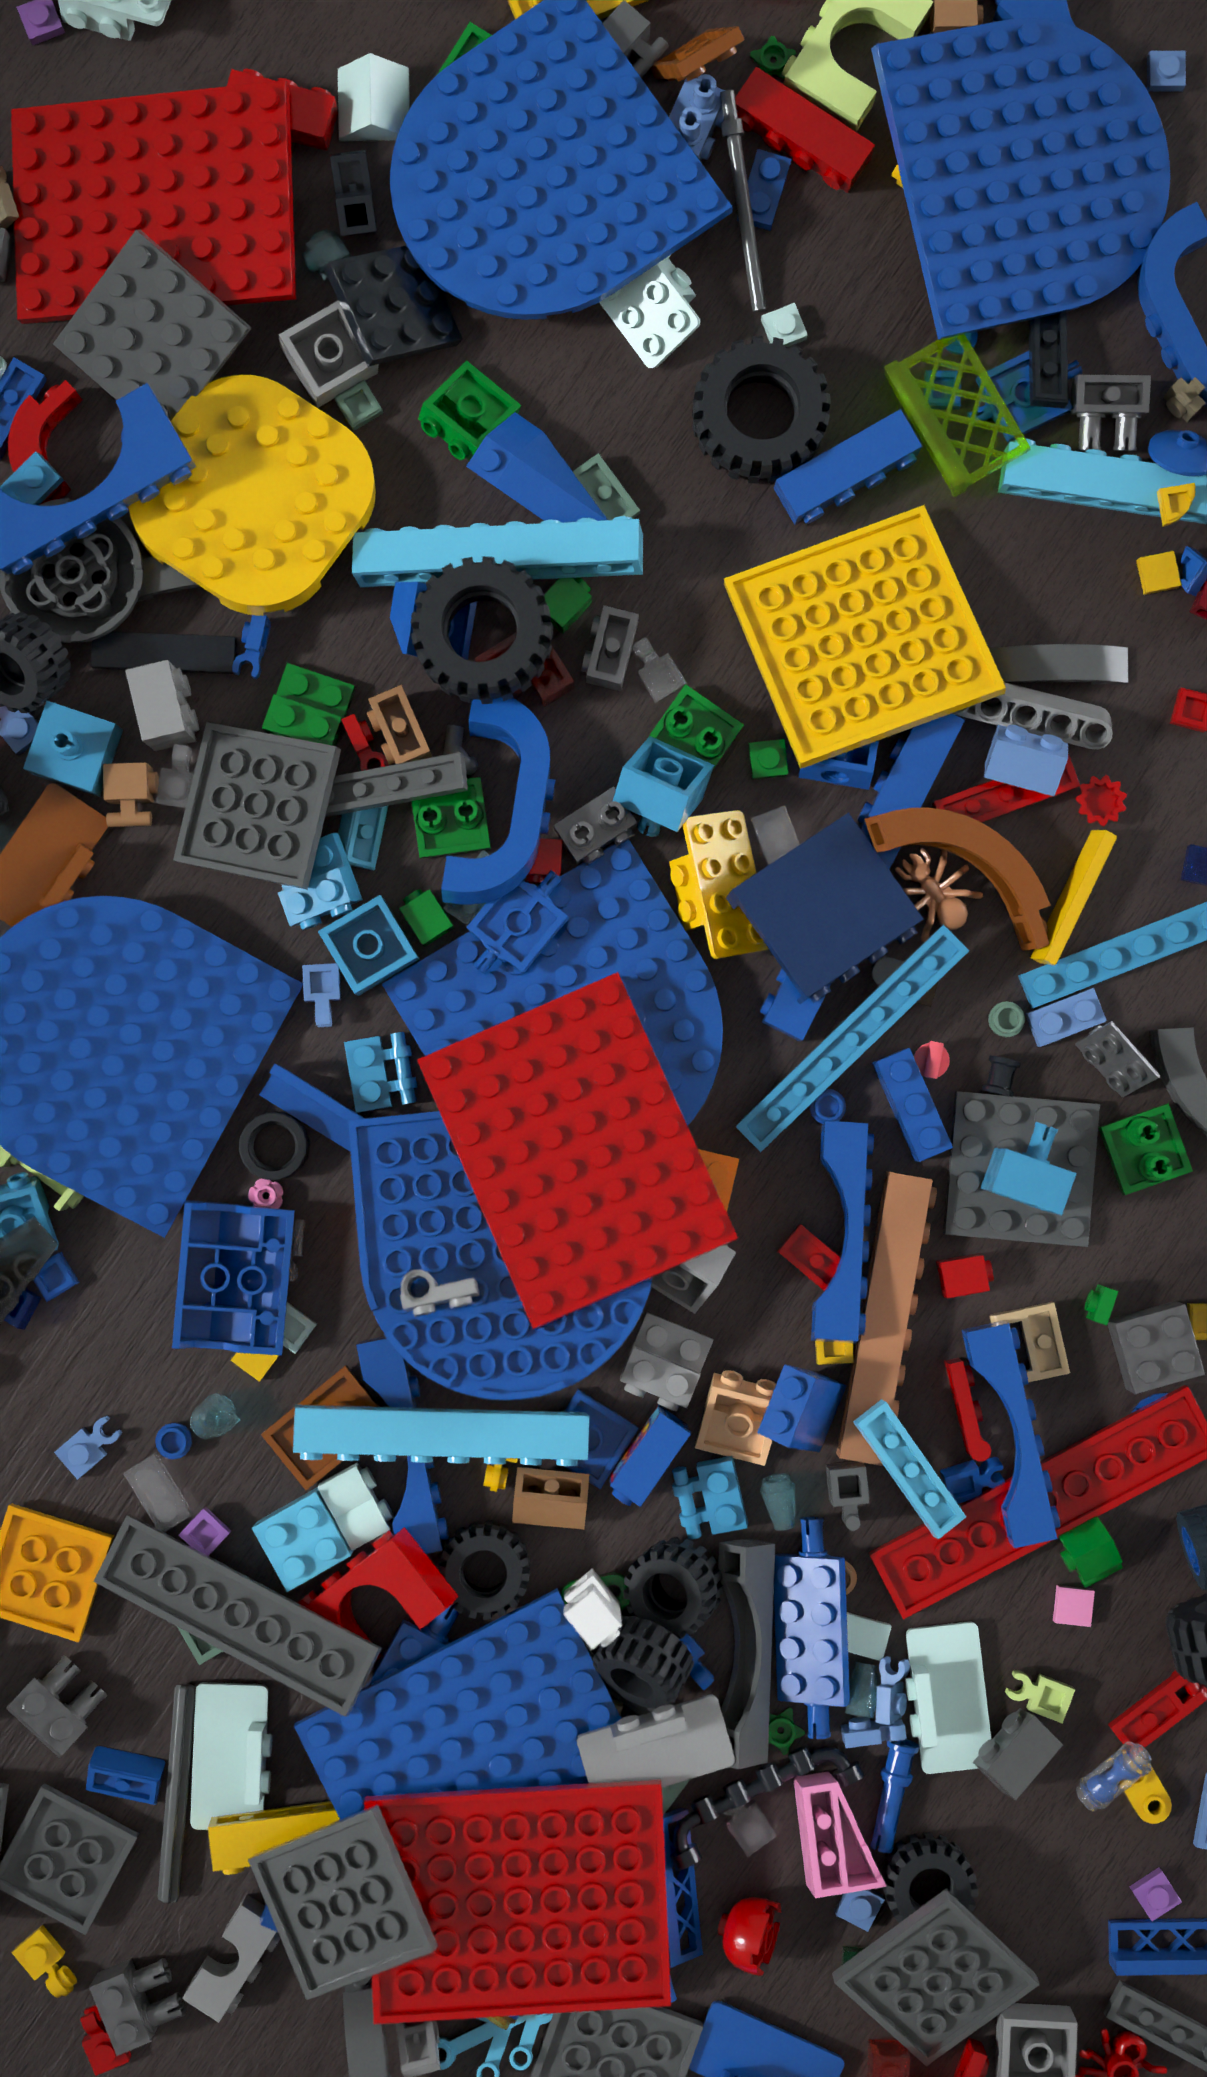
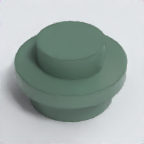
[988,1001,1025,1037]

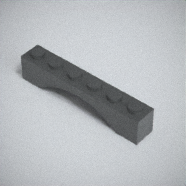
[718,1538,775,1770]

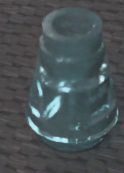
[760,1473,795,1531]
[845,1662,878,1718]

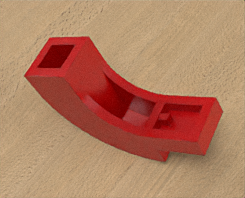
[8,380,83,505]

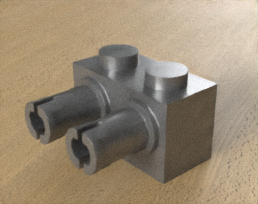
[1071,375,1151,451]
[553,786,637,865]
[6,1655,107,1758]
[89,1958,186,2056]

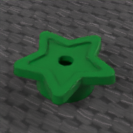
[750,36,796,80]
[768,1707,805,1755]

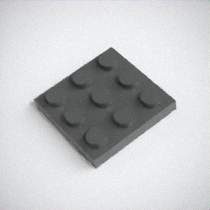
[0,1783,139,1935]

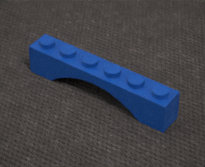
[811,1121,874,1343]
[961,1320,1061,1548]
[356,1336,449,1554]

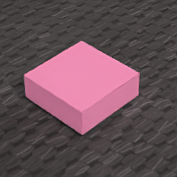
[1053,1585,1095,1627]

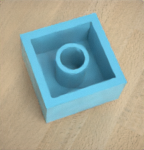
[252,1487,355,1592]

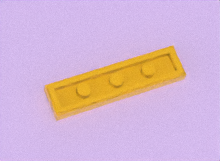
[1030,830,1117,965]

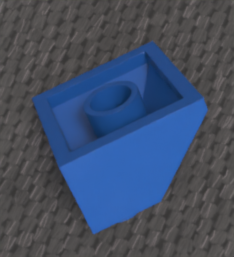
[390,582,477,660]

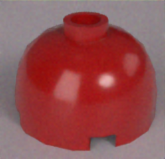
[718,1897,781,1976]

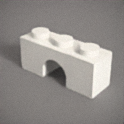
[564,1568,622,1650]

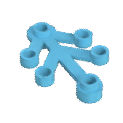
[437,2013,553,2077]

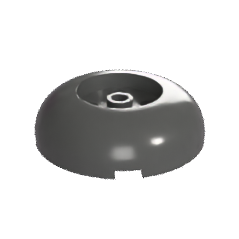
[0,498,144,644]

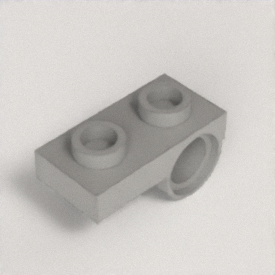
[400,1270,480,1316]

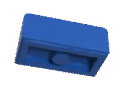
[86,1746,166,1805]

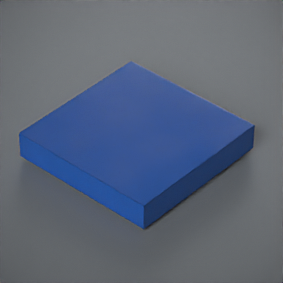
[553,1389,639,1489]

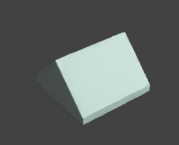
[338,53,410,141]

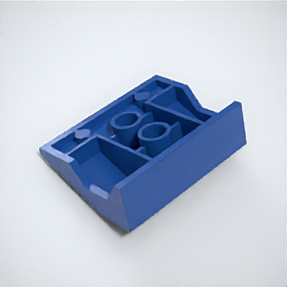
[172,1200,295,1356]

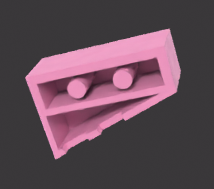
[793,1771,886,1898]

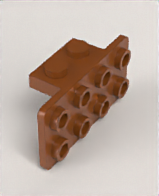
[0,783,108,927]

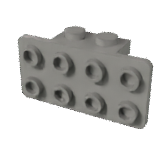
[577,1694,735,1788]

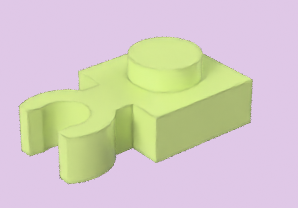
[1005,1670,1075,1724]

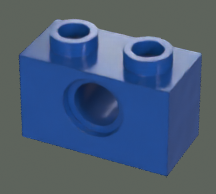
[798,740,879,790]

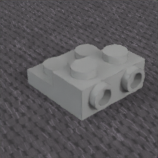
[620,1312,713,1411]

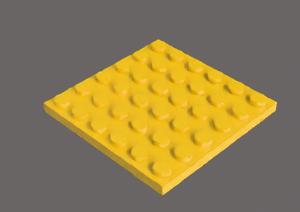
[724,505,1006,769]

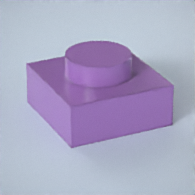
[17,0,65,46]
[179,1506,231,1556]
[1129,1867,1182,1922]

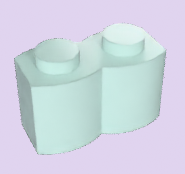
[318,1462,394,1551]

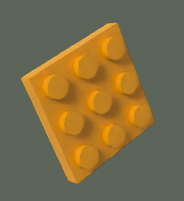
[0,1503,114,1642]

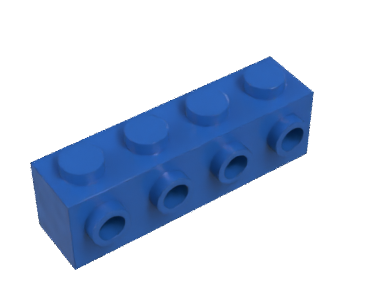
[774,409,922,525]

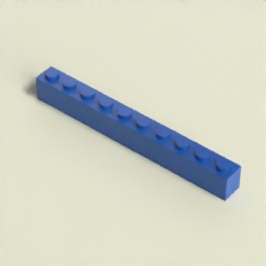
[760,713,965,1041]

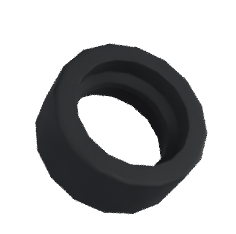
[239,1112,310,1180]

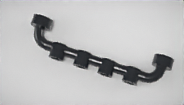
[670,1745,865,1871]

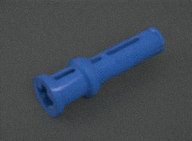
[870,1739,919,1853]

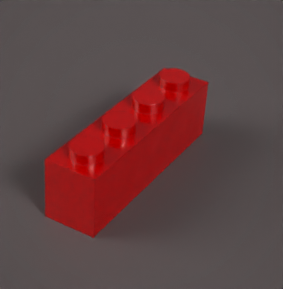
[735,67,875,193]

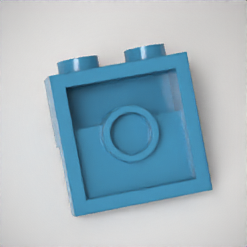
[278,833,363,930]
[0,1172,59,1265]

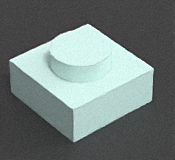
[761,303,808,348]

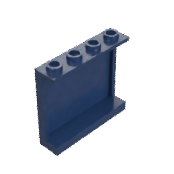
[726,813,923,1004]

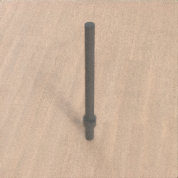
[720,90,767,312]

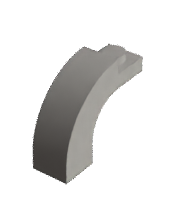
[395,2021,441,2077]

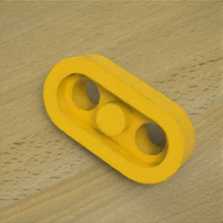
[1114,1753,1172,1824]

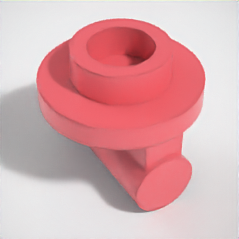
[914,1041,950,1079]

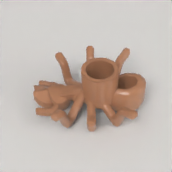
[895,848,983,942]

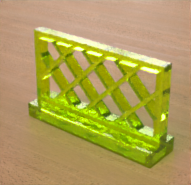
[884,334,1030,498]

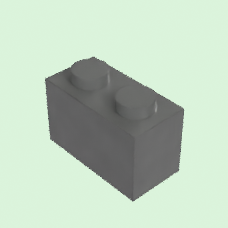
[972,1708,1063,1800]

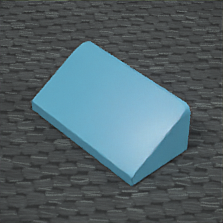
[338,806,388,871]

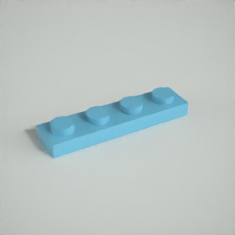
[853,1399,966,1539]

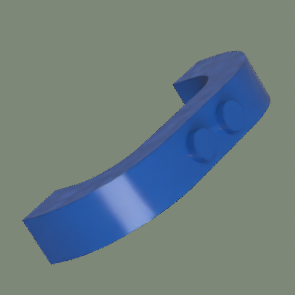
[1137,202,1207,408]
[441,697,556,905]

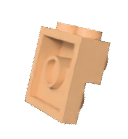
[695,1370,776,1466]

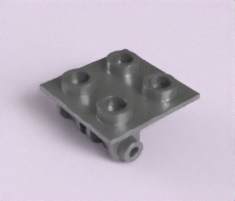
[1075,1021,1160,1098]

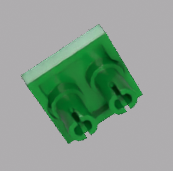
[646,684,744,771]
[412,777,491,859]
[1098,1103,1193,1195]

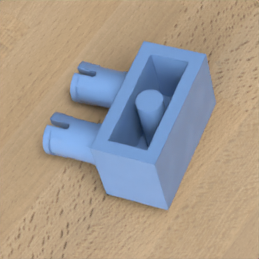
[669,74,725,162]
[984,724,1068,796]

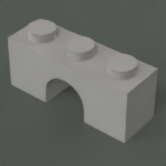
[182,1895,280,2023]

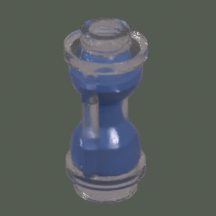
[1076,1741,1151,1811]

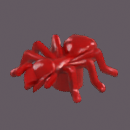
[1075,2028,1167,2077]

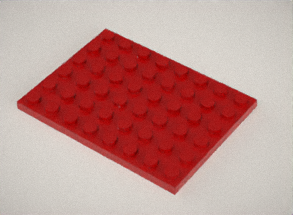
[11,80,296,324]
[417,972,738,1330]
[364,1779,671,2024]

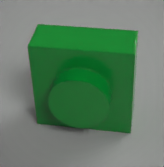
[748,739,788,780]
[1084,1284,1119,1326]

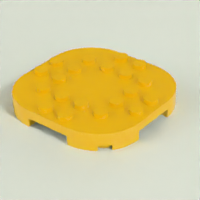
[129,375,376,616]

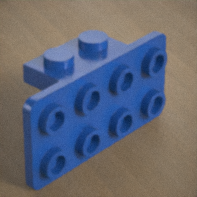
[689,2000,844,2077]

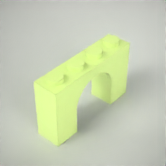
[782,0,933,132]

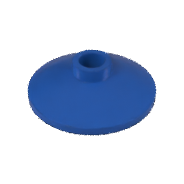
[1148,430,1207,476]

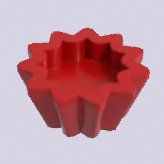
[1075,775,1127,826]

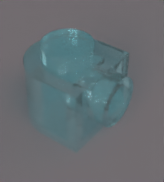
[301,230,352,282]
[190,1393,240,1439]

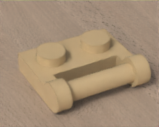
[990,1302,1070,1383]

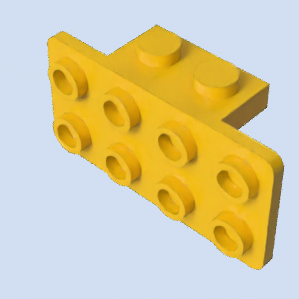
[669,810,769,959]

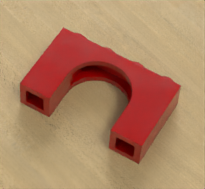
[297,1527,459,1662]

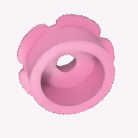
[248,1178,284,1209]

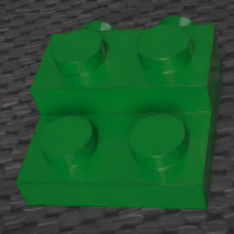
[418,360,521,461]
[262,663,356,746]

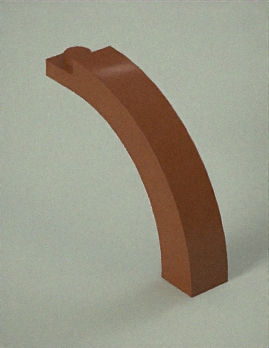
[865,808,1051,951]

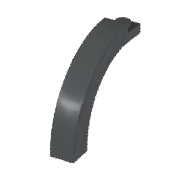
[1150,1027,1207,1136]
[343,1976,391,2077]

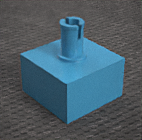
[23,701,123,797]
[613,736,714,837]
[981,1122,1076,1215]

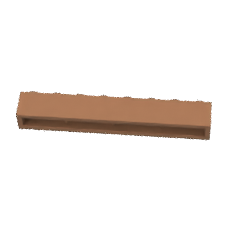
[836,1171,937,1466]

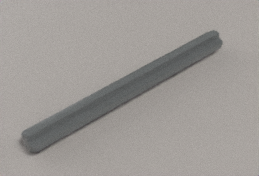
[158,1683,196,1903]

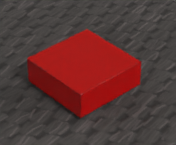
[1170,687,1207,733]

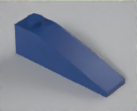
[466,412,608,523]

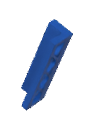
[259,1064,366,1152]
[663,1808,703,1968]
[1108,1918,1207,1976]

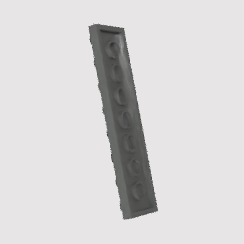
[93,1515,382,1717]

